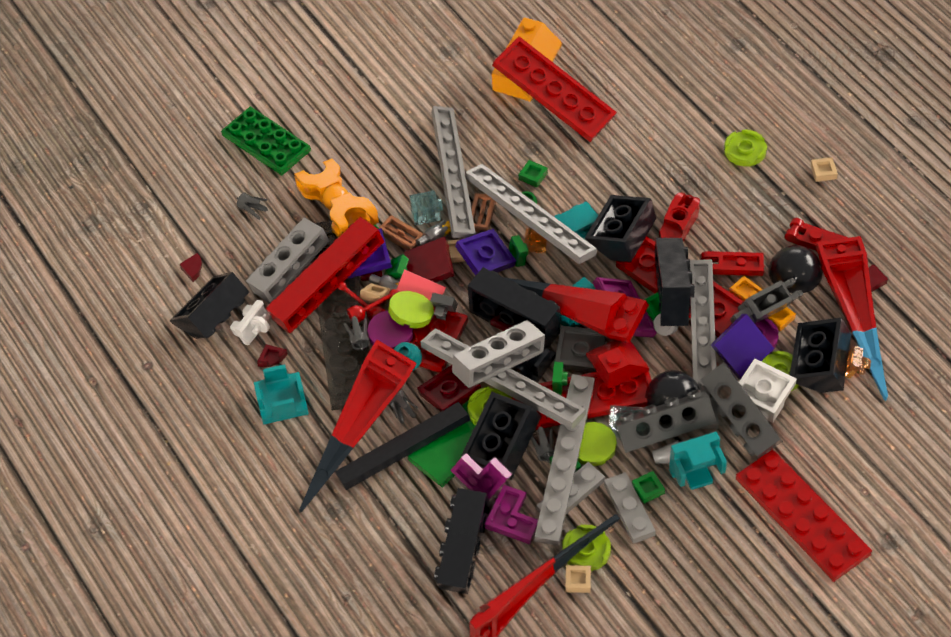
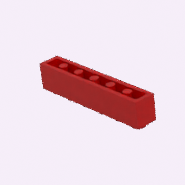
[266,217,384,334]

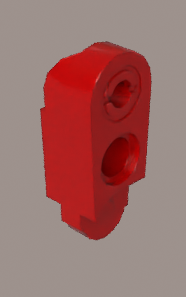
[659,192,700,241]

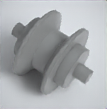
[654,314,678,336]

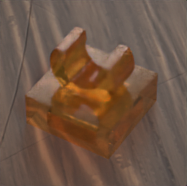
[524,227,548,253]
[845,346,871,378]

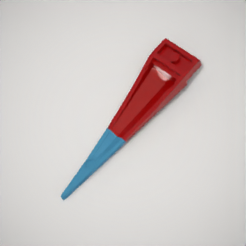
[816,236,888,401]

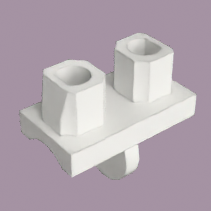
[230,300,270,345]

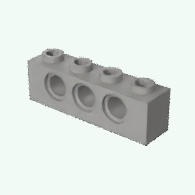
[246,217,330,303]
[452,320,545,388]

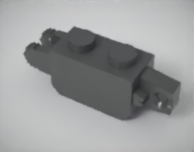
[730,278,803,324]

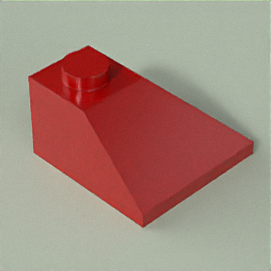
[586,340,649,389]

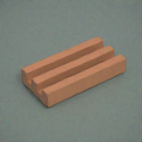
[471,193,496,233]
[379,215,423,251]

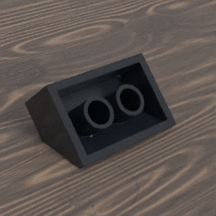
[585,195,657,262]
[169,272,249,339]
[790,317,851,393]
[461,392,541,480]

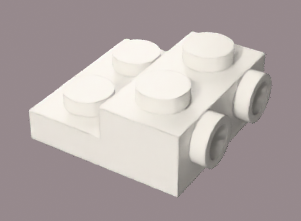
[736,359,797,423]

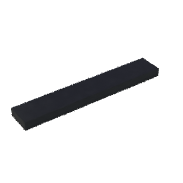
[335,402,470,490]

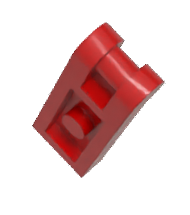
[784,218,849,251]
[700,251,764,276]

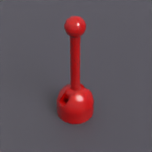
[338,282,386,321]
[346,289,398,323]

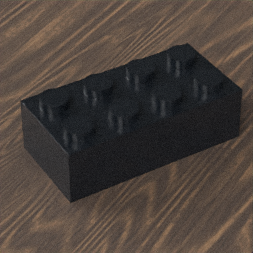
[468,267,560,348]

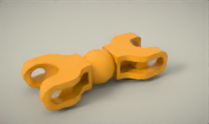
[294,159,379,238]

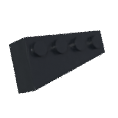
[655,238,695,326]
[434,488,491,594]

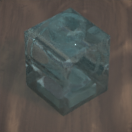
[409,190,443,225]

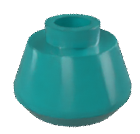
[394,342,422,371]

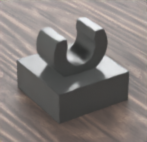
[430,293,458,320]

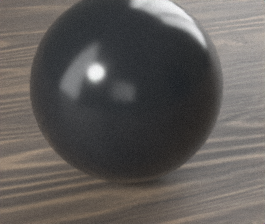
[768,245,823,293]
[645,370,700,424]

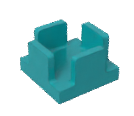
[253,364,309,425]
[669,431,727,490]

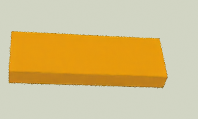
[729,276,796,332]

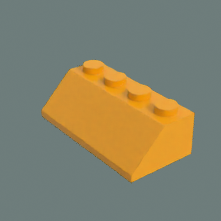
[492,17,562,102]

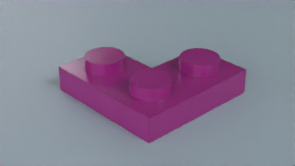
[450,453,512,500]
[485,485,538,545]

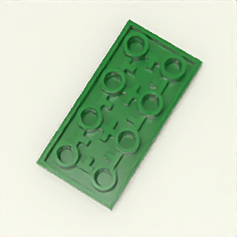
[221,106,311,176]
[407,400,476,488]

